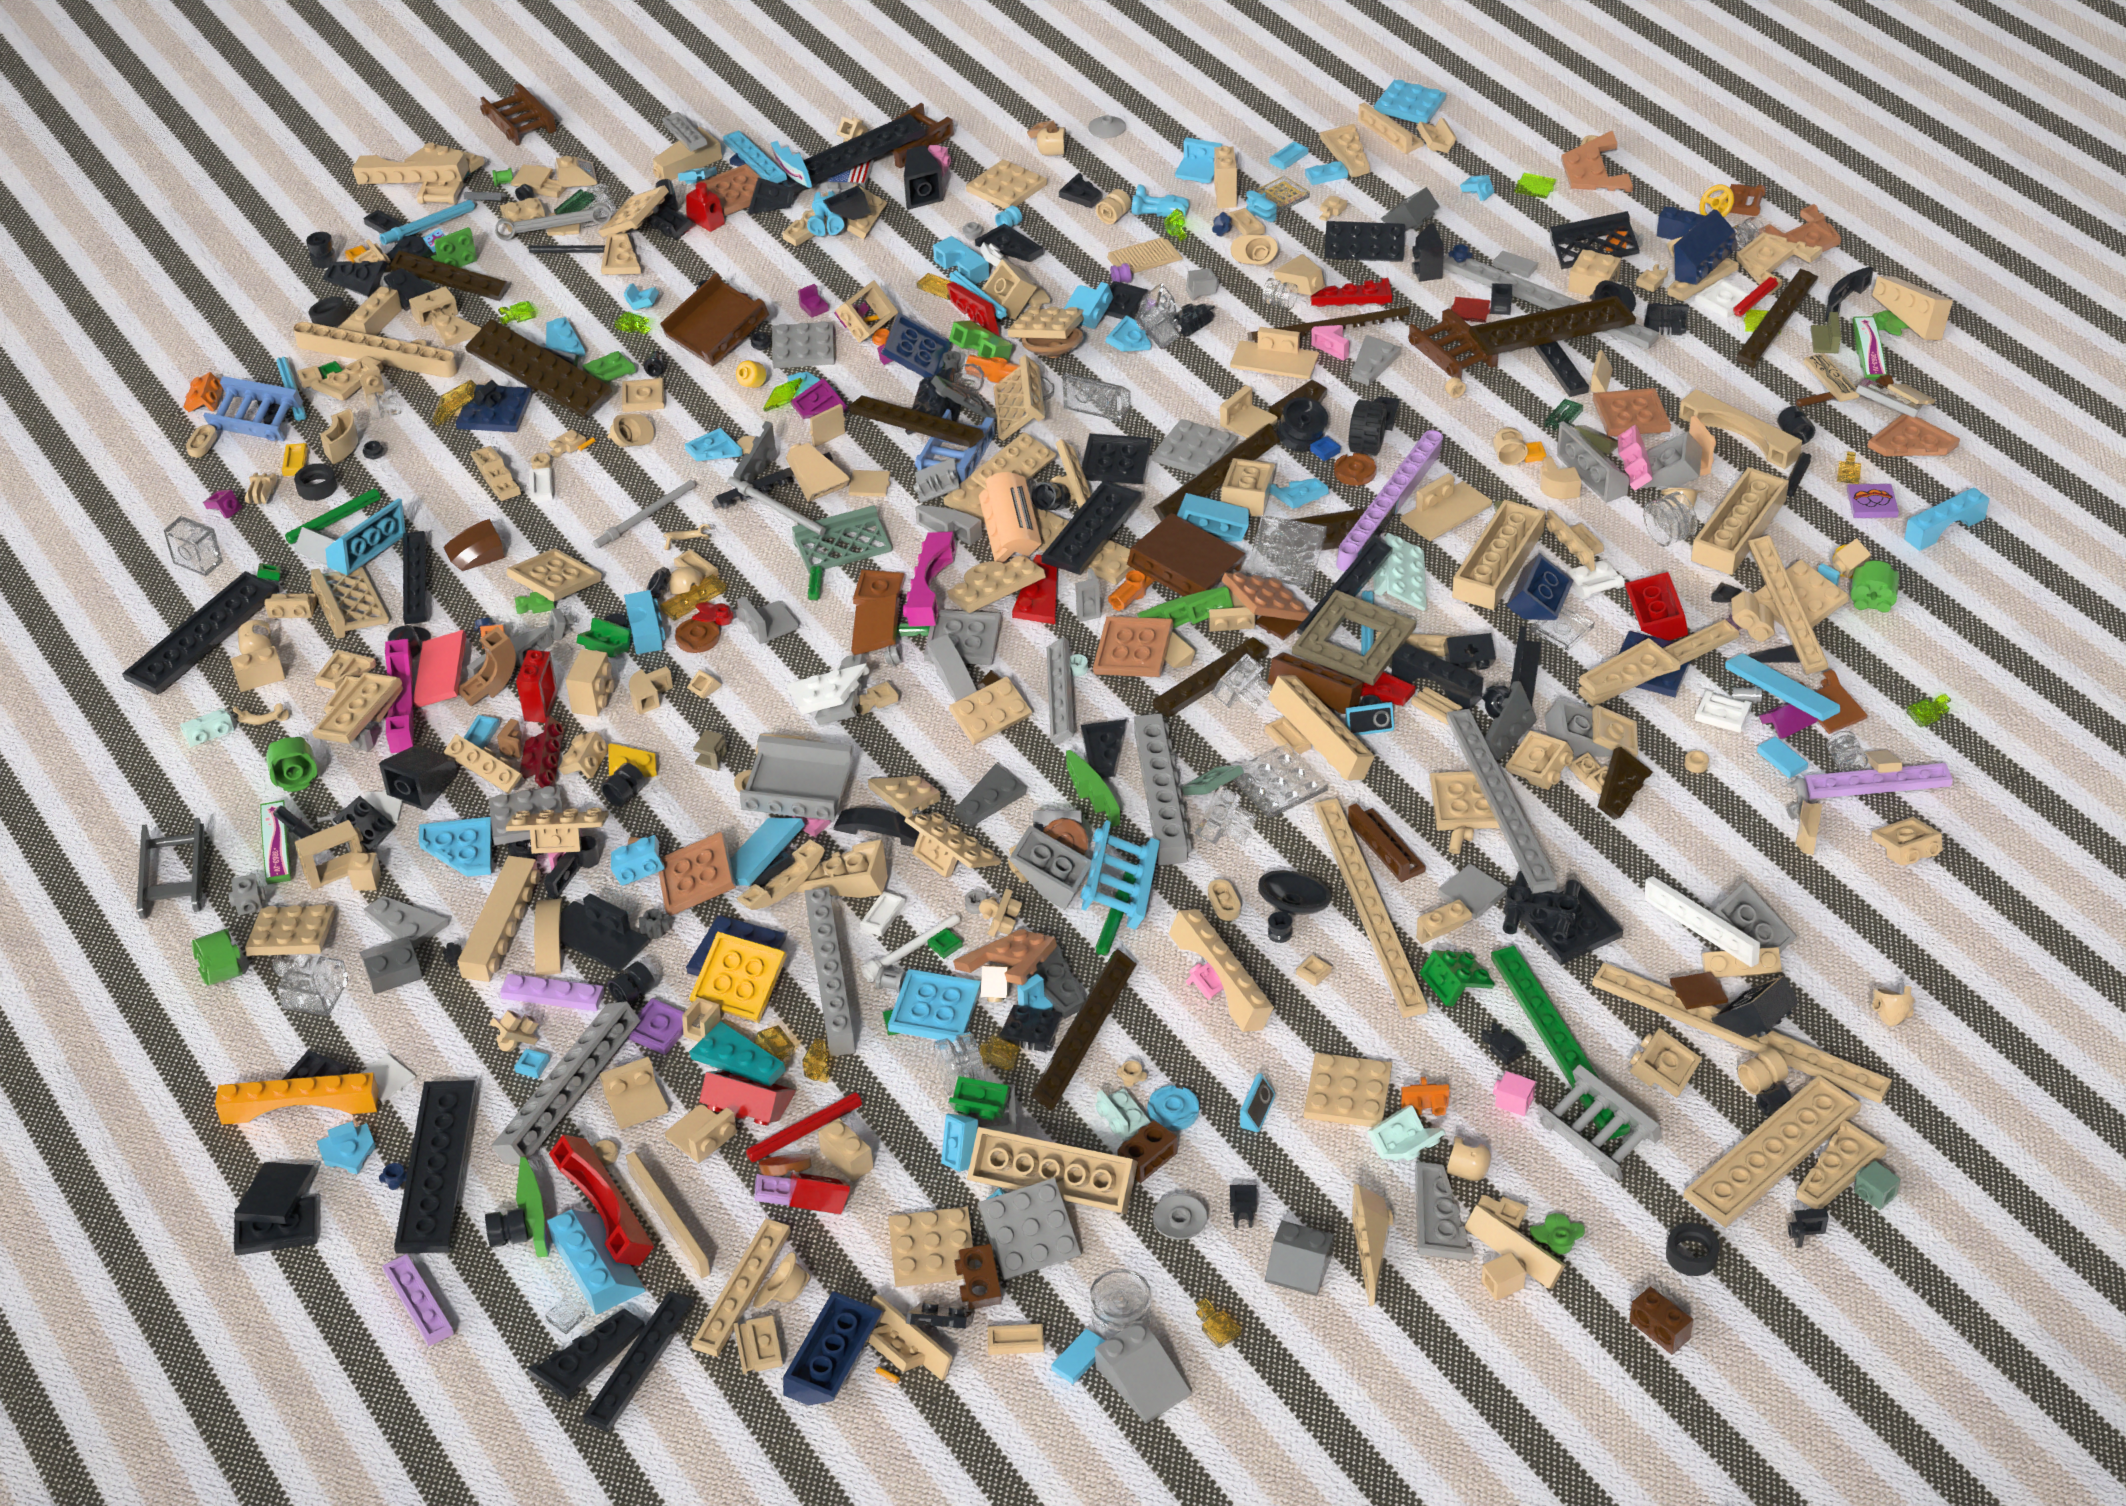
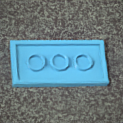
[730,818,805,886]

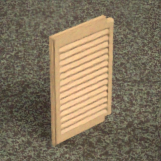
[1107,237,1183,274]

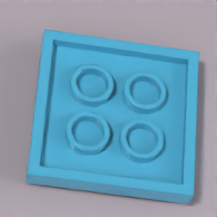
[1374,79,1446,124]
[888,969,981,1044]

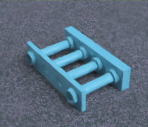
[1080,820,1160,930]

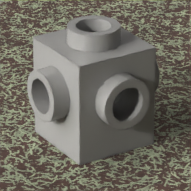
[228,874,266,916]

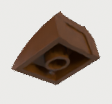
[443,518,505,571]

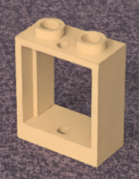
[1214,146,1237,208]
[835,280,898,343]
[295,820,366,890]

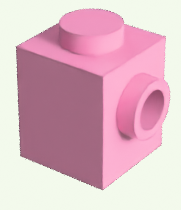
[928,145,951,177]
[1493,1071,1536,1116]

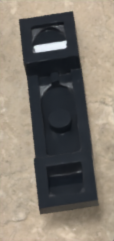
[1825,267,1874,322]
[833,808,920,847]

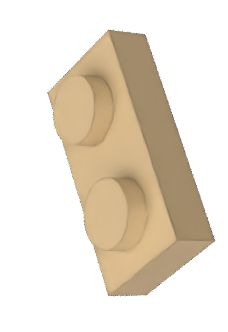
[1228,208,1265,235]

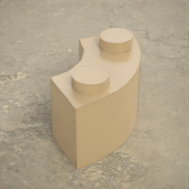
[320,408,358,464]

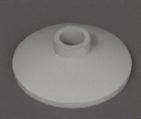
[1088,115,1126,138]
[1153,1195,1207,1240]

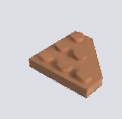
[1867,414,1960,456]

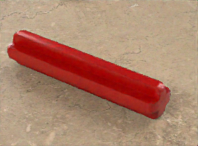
[1733,277,1778,317]

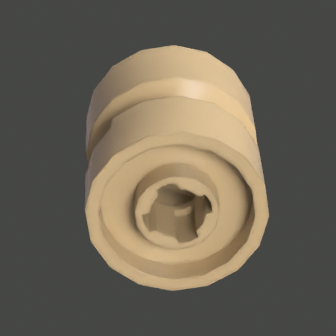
[1096,189,1131,224]
[1737,1049,1788,1095]

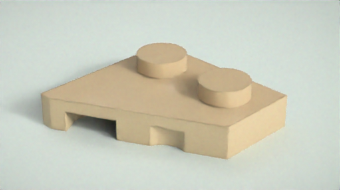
[431,314,481,347]
[314,650,376,690]

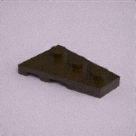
[1269,380,1327,420]
[1597,747,1653,820]

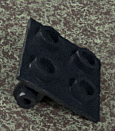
[1161,303,1215,336]
[1644,303,1689,336]
[332,795,396,851]
[999,1005,1062,1053]

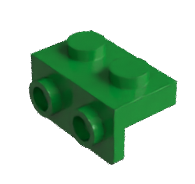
[576,617,631,657]
[948,1076,1010,1120]

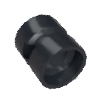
[306,231,337,269]
[1777,406,1816,445]
[1031,482,1070,510]
[601,763,645,807]
[607,961,656,1005]
[485,1207,528,1248]

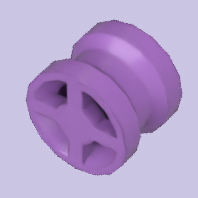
[1110,263,1131,283]

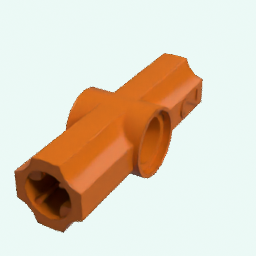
[965,354,1021,383]
[1108,570,1155,611]

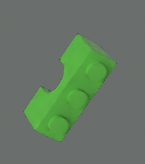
[949,320,1013,361]

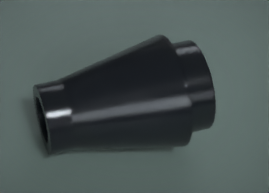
[644,351,664,377]

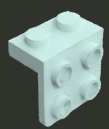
[1367,1105,1446,1161]

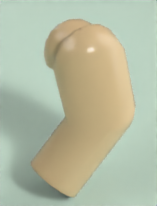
[1448,826,1474,854]

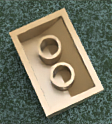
[338,286,402,336]

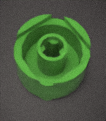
[1851,561,1900,613]
[266,737,317,792]
[191,928,242,986]

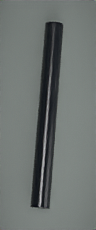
[529,245,605,253]

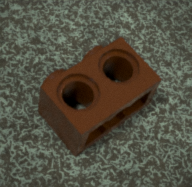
[1117,1120,1177,1183]
[954,1244,1001,1310]
[1629,1286,1694,1355]

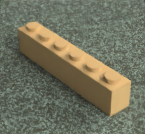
[1268,675,1375,781]
[458,856,541,982]

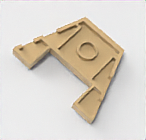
[1736,232,1822,295]

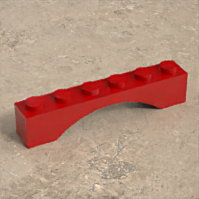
[549,1134,654,1266]

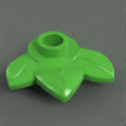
[1872,310,1910,336]
[1530,1213,1585,1254]

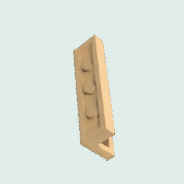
[1358,102,1424,154]

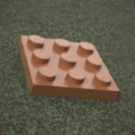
[696,164,761,216]
[1593,388,1671,437]
[1221,572,1309,621]
[1093,616,1173,677]
[658,832,736,916]

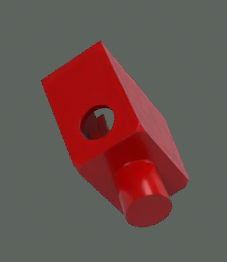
[686,182,725,232]

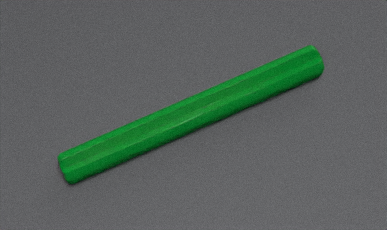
[285,489,381,544]
[1095,862,1138,956]

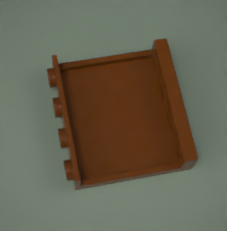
[660,272,770,367]
[1126,513,1246,596]

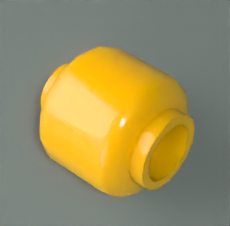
[736,360,766,388]

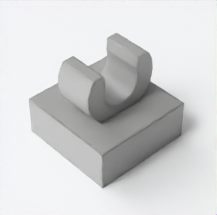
[547,609,574,640]

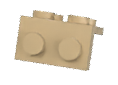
[1219,385,1277,438]
[1208,590,1255,632]
[665,1105,737,1164]

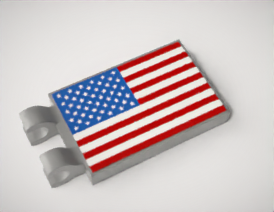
[827,158,874,194]

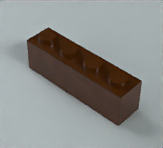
[1268,652,1363,714]

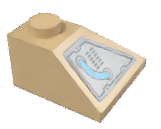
[555,156,597,187]

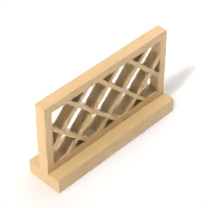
[993,354,1045,441]
[311,567,388,639]

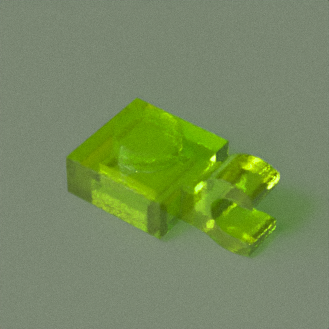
[1164,208,1187,242]
[498,301,536,324]
[614,312,651,334]
[1907,694,1951,728]

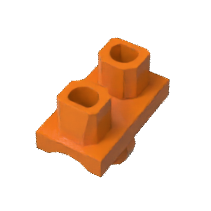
[1400,1076,1450,1116]

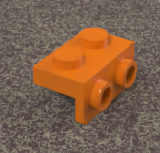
[183,372,223,412]

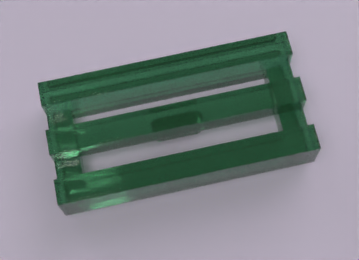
[554,189,595,215]
[1544,399,1583,431]

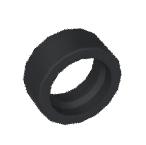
[308,296,349,327]
[294,463,337,501]
[1666,1223,1720,1276]

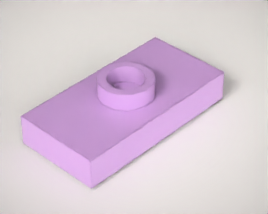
[754,1174,791,1205]

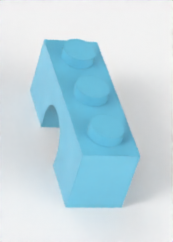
[933,236,990,284]
[624,590,666,654]

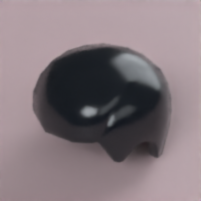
[1482,685,1512,719]

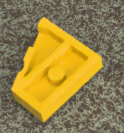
[608,743,657,778]

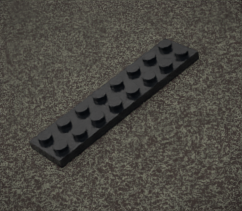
[779,114,926,193]
[122,571,280,695]
[394,1080,477,1254]

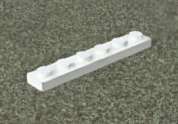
[1645,876,1760,967]

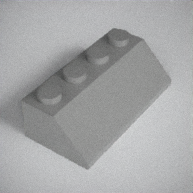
[1557,421,1629,503]

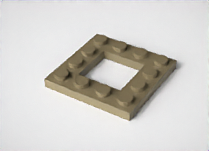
[1292,590,1416,686]

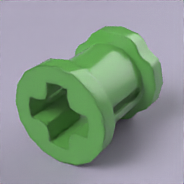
[492,168,513,187]

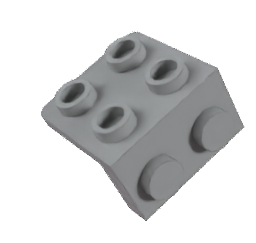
[736,596,798,644]

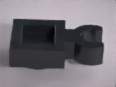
[1481,1023,1527,1065]
[1230,1185,1257,1228]

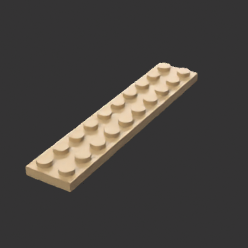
[944,476,1134,585]

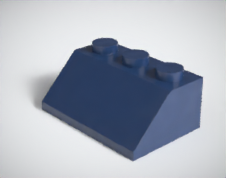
[1656,206,1706,240]
[1506,553,1574,620]

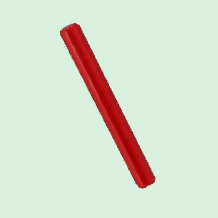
[746,1092,862,1163]

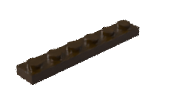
[390,250,507,301]
[1153,637,1269,718]

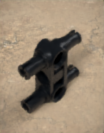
[1502,871,1580,944]

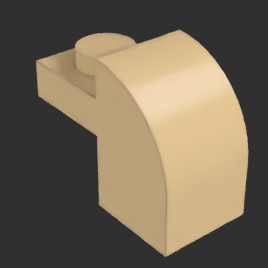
[1540,456,1581,499]
[629,666,673,715]

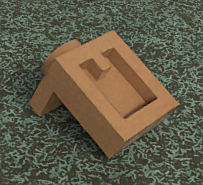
[1027,120,1058,138]
[497,718,522,758]

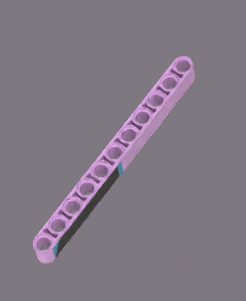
[1336,430,1443,571]

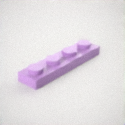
[500,974,604,1011]
[382,1254,453,1347]

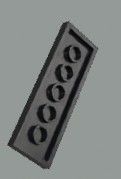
[1041,480,1142,575]

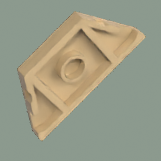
[868,776,940,818]

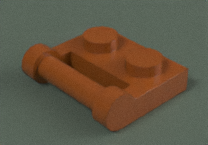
[1727,184,1766,216]

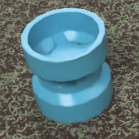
[995,205,1022,228]

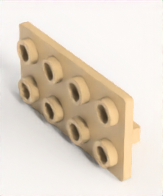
[1230,327,1319,379]
[971,432,1056,489]
[1401,473,1492,541]
[506,808,609,854]
[905,812,1001,877]

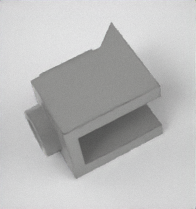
[1186,268,1219,301]

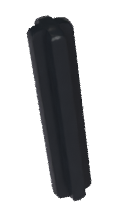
[1787,452,1812,497]

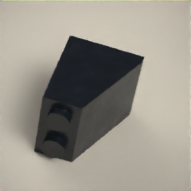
[904,145,943,210]
[379,745,458,811]

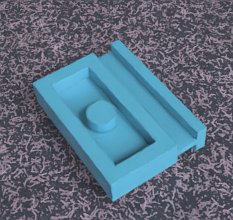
[678,167,717,184]

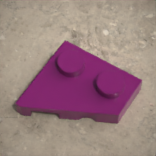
[790,378,848,419]

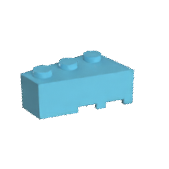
[1177,493,1249,542]

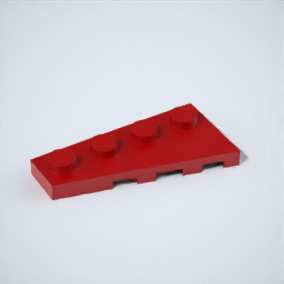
[1310,277,1392,307]
[1323,666,1416,706]

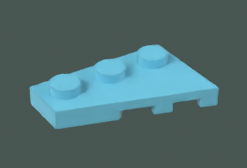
[546,317,585,357]

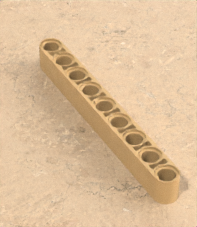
[293,322,458,378]

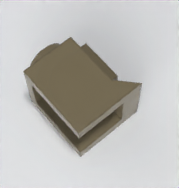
[693,730,727,771]

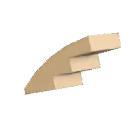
[470,446,521,501]

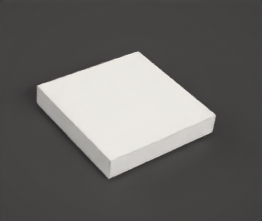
[1695,279,1750,318]

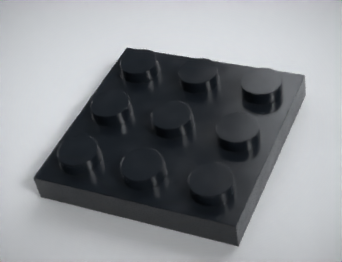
[1082,433,1152,484]
[1521,884,1623,965]

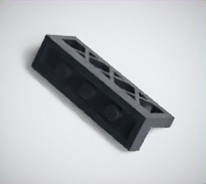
[1510,626,1541,707]

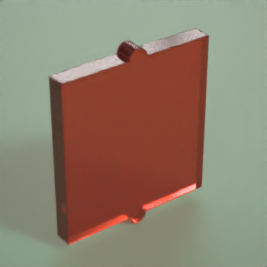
[1451,297,1490,323]

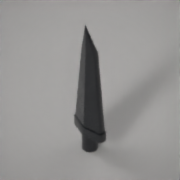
[1747,645,1800,663]

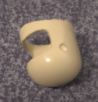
[1036,127,1066,156]
[1493,427,1528,466]
[238,620,272,654]
[1447,1135,1491,1181]

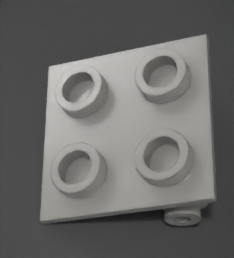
[913,458,960,503]

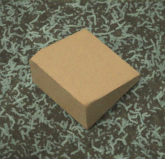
[687,669,722,699]

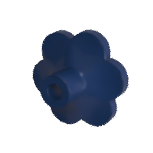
[1212,212,1232,237]

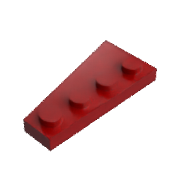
[946,281,1000,337]
[1012,554,1057,624]

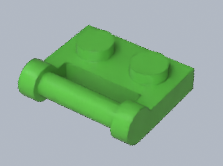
[582,351,636,383]

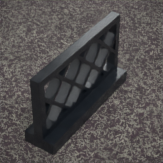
[1550,211,1640,270]

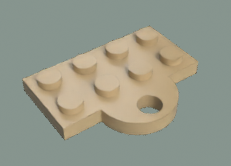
[947,555,1045,613]

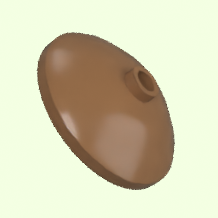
[1022,328,1083,358]

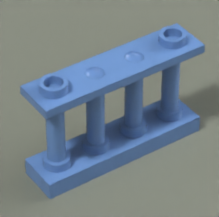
[203,376,303,442]
[915,409,995,484]

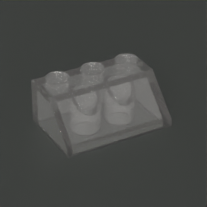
[1062,373,1131,422]

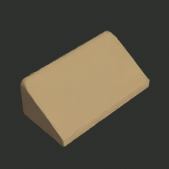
[1590,350,1613,392]
[1165,631,1195,668]

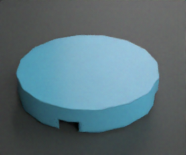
[1147,1085,1199,1131]

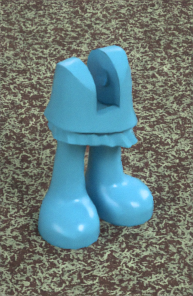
[1132,184,1189,218]
[807,191,844,236]

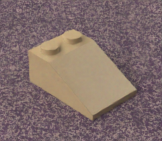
[1221,458,1275,516]

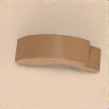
[458,626,516,707]

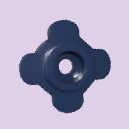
[1448,244,1472,262]
[473,617,495,634]
[379,1163,408,1190]

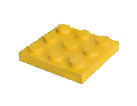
[689,932,787,1023]

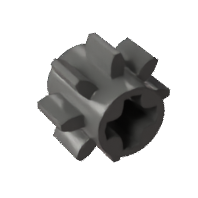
[639,909,669,939]

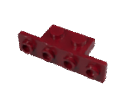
[519,716,564,788]

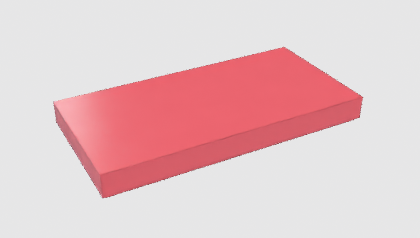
[413,630,467,708]

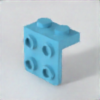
[1175,137,1222,183]
[1064,282,1114,329]

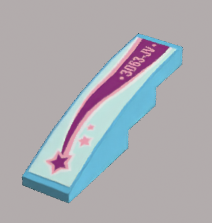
[771,140,812,188]

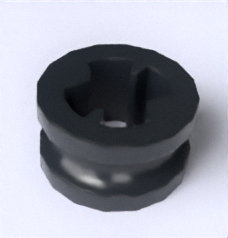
[515,184,534,201]

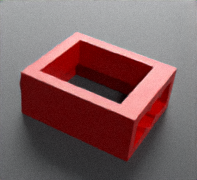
[516,650,558,723]

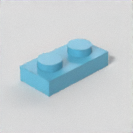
[1305,161,1348,185]

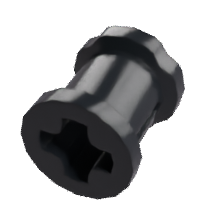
[1756,1083,1792,1115]

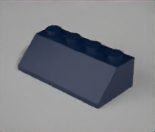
[1674,209,1737,285]
[783,1291,883,1406]

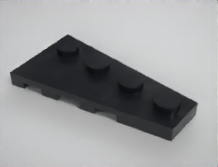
[527,1308,645,1402]

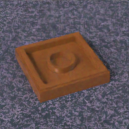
[853,570,905,605]

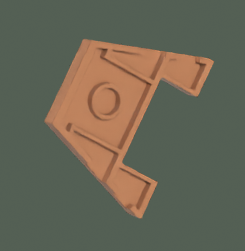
[1561,131,1633,192]
[1756,204,1841,252]
[953,929,1057,985]

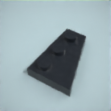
[1081,719,1127,778]

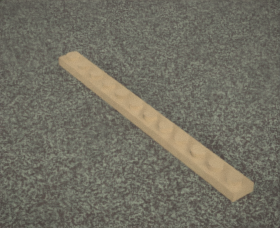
[1314,798,1428,1018]
[1592,963,1892,1104]

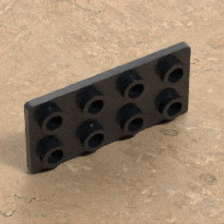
[1324,221,1405,262]
[905,367,961,435]
[560,893,649,972]

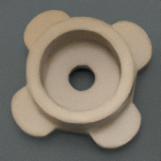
[1117,1061,1147,1087]

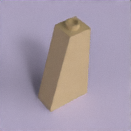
[652,127,722,180]

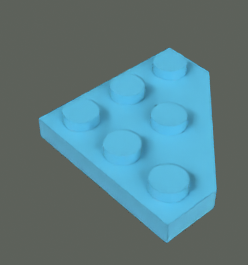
[418,817,492,877]

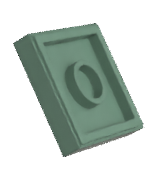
[1181,765,1244,796]

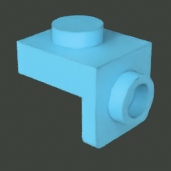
[624,283,659,310]
[1017,974,1053,1010]

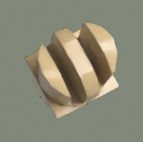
[245,473,277,504]

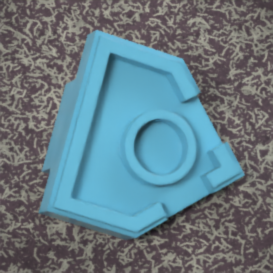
[1105,315,1151,352]
[317,1121,375,1175]

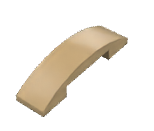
[737,839,825,910]
[534,898,562,976]

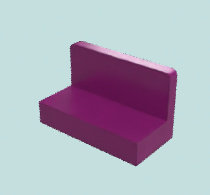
[1759,702,1818,739]

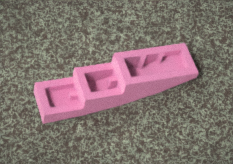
[1618,425,1653,491]

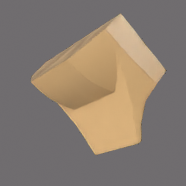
[1795,800,1823,855]

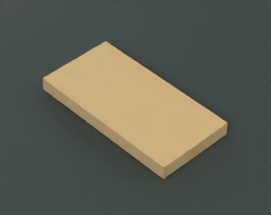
[312,672,402,744]

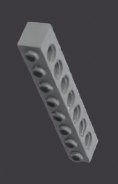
[1134,714,1191,866]
[805,887,855,1057]
[491,1002,641,1165]

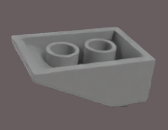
[1640,431,1702,488]
[1545,699,1613,757]
[1009,825,1092,910]
[1711,882,1797,953]
[1095,1320,1191,1424]

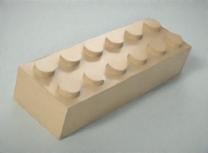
[1691,467,1789,575]
[1452,499,1546,610]
[967,1127,1138,1215]

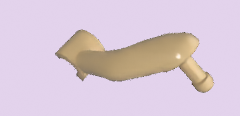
[663,524,712,550]
[233,703,289,725]

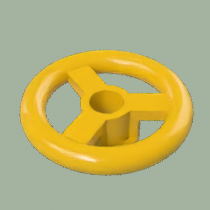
[1699,184,1734,217]

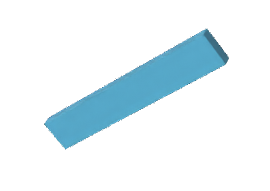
[723,130,787,183]
[1725,653,1840,721]

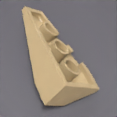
[793,840,888,898]

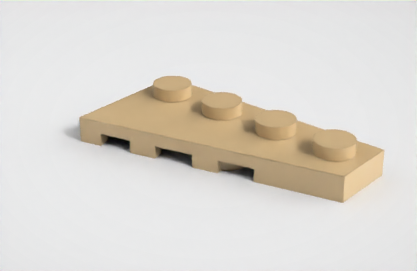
[1320,124,1370,178]
[404,143,485,172]
[1579,638,1681,696]

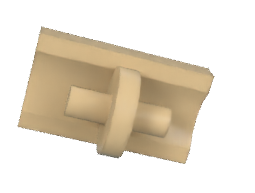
[979,888,1022,937]
[490,1010,539,1052]

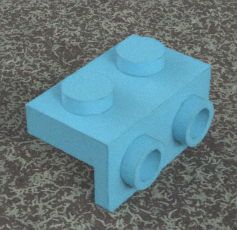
[611,835,664,886]

